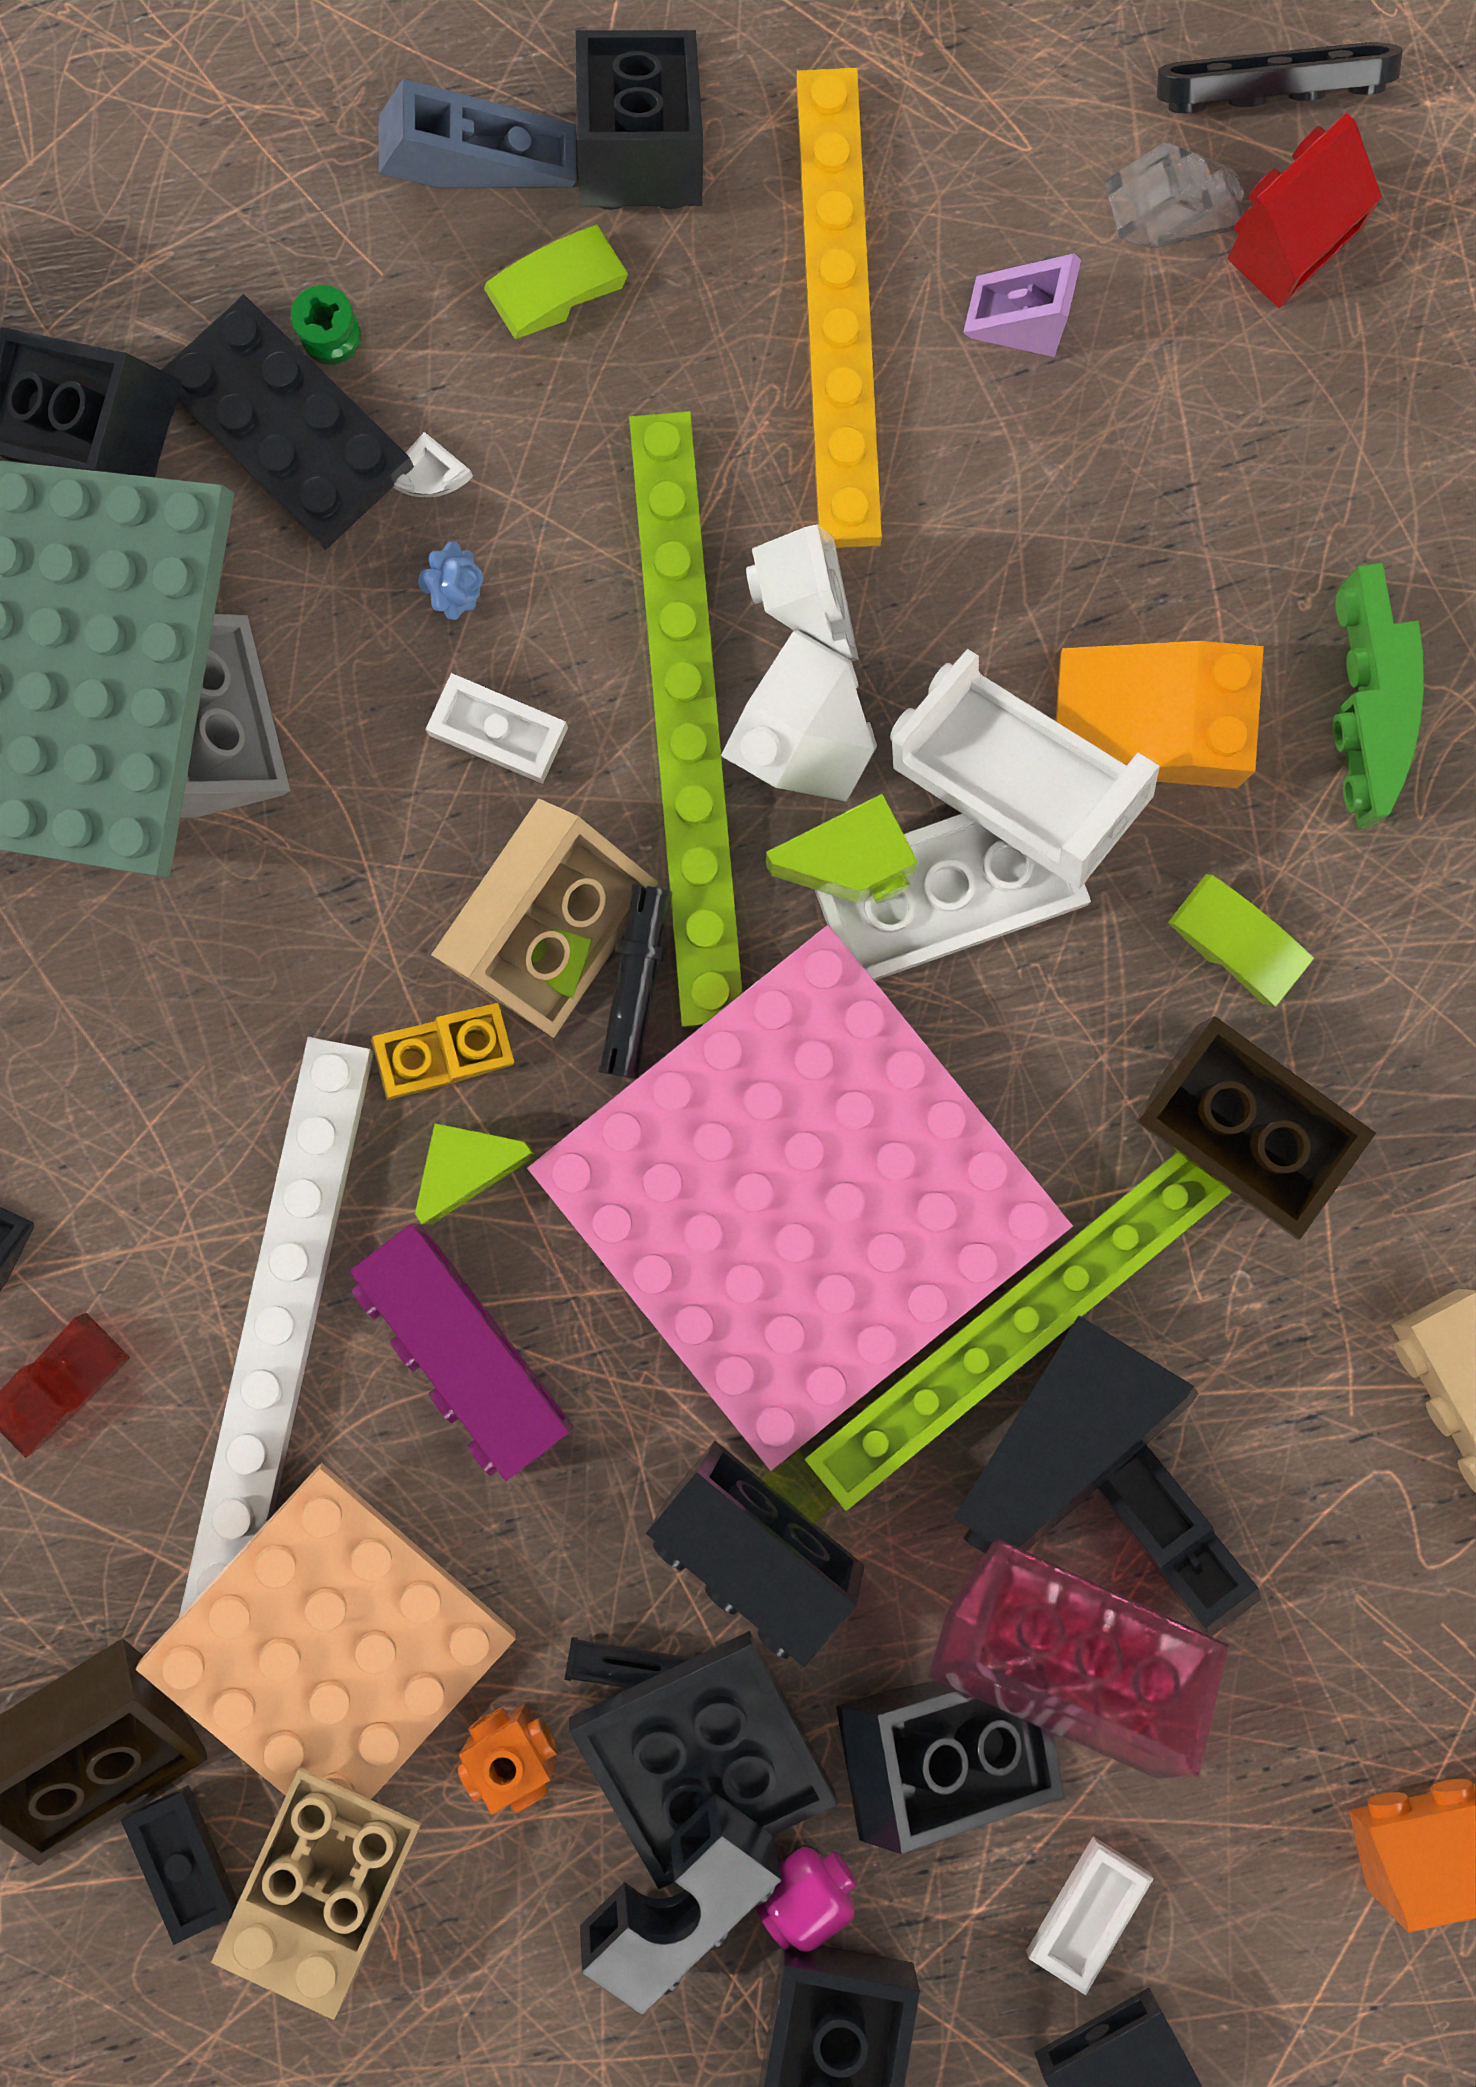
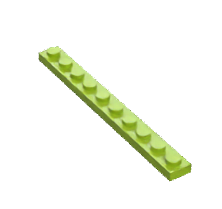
[629,411,743,1029]

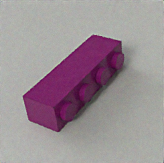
[349,1223,574,1482]

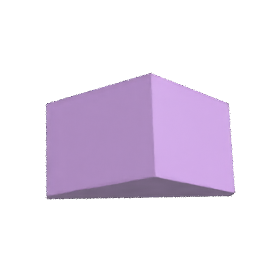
[963,253,1081,357]

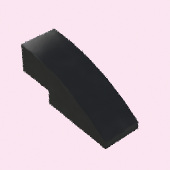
[1097,1445,1261,1639]

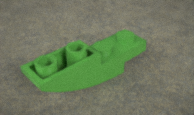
[1332,563,1424,830]

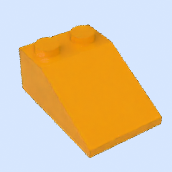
[1055,641,1264,789]

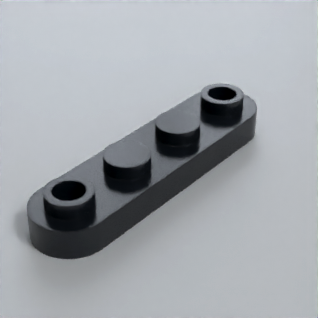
[1157,42,1403,114]

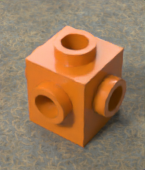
[458,1703,559,1815]

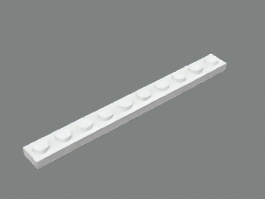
[179,1037,374,1617]

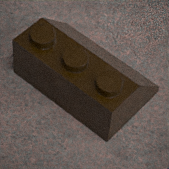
[1136,1016,1376,1240]
[0,1638,207,1866]

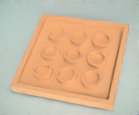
[135,1463,516,1800]

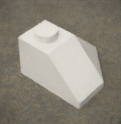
[746,524,859,661]
[721,629,877,802]

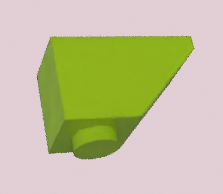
[766,794,918,904]

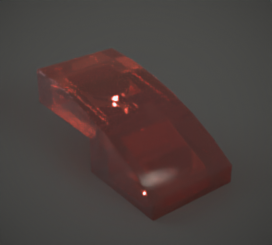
[0,1313,130,1458]

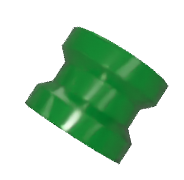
[290,284,361,365]

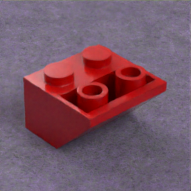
[1227,112,1382,308]

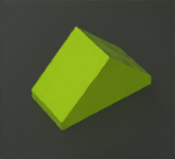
[415,1123,538,1225]

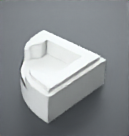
[393,432,473,497]

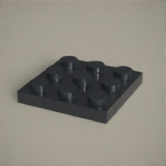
[569,1631,838,1890]

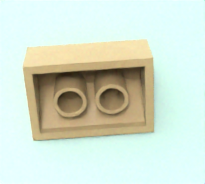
[431,798,659,1038]

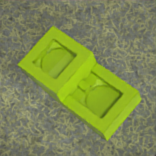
[484,224,628,339]
[1167,874,1314,1007]

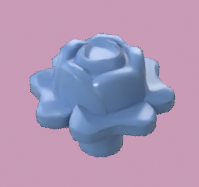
[418,542,483,620]

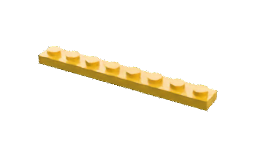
[796,68,882,548]

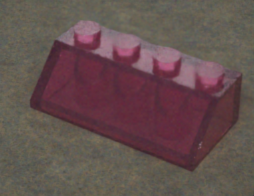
[928,1539,1229,1779]

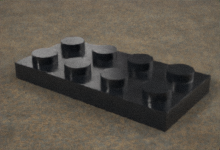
[161,294,414,550]

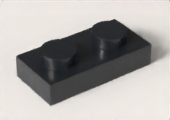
[121,1785,238,1945]

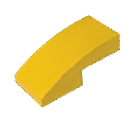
[371,1003,514,1101]

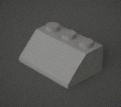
[180,614,290,818]

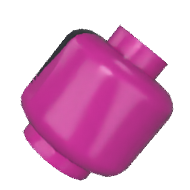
[755,1845,857,1952]

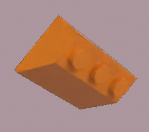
[1349,1779,1476,1933]

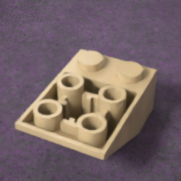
[211,1767,421,2020]

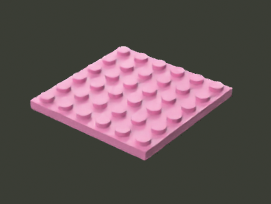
[527,925,1073,1471]

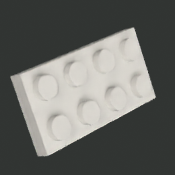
[815,814,1091,981]

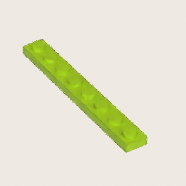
[804,1152,1232,1511]

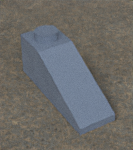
[379,79,577,188]

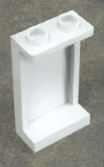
[890,649,1160,889]

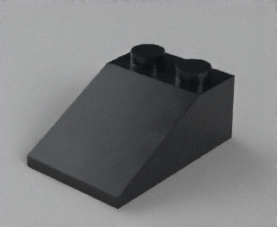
[575,30,703,210]
[0,327,182,478]
[836,1664,1065,1854]

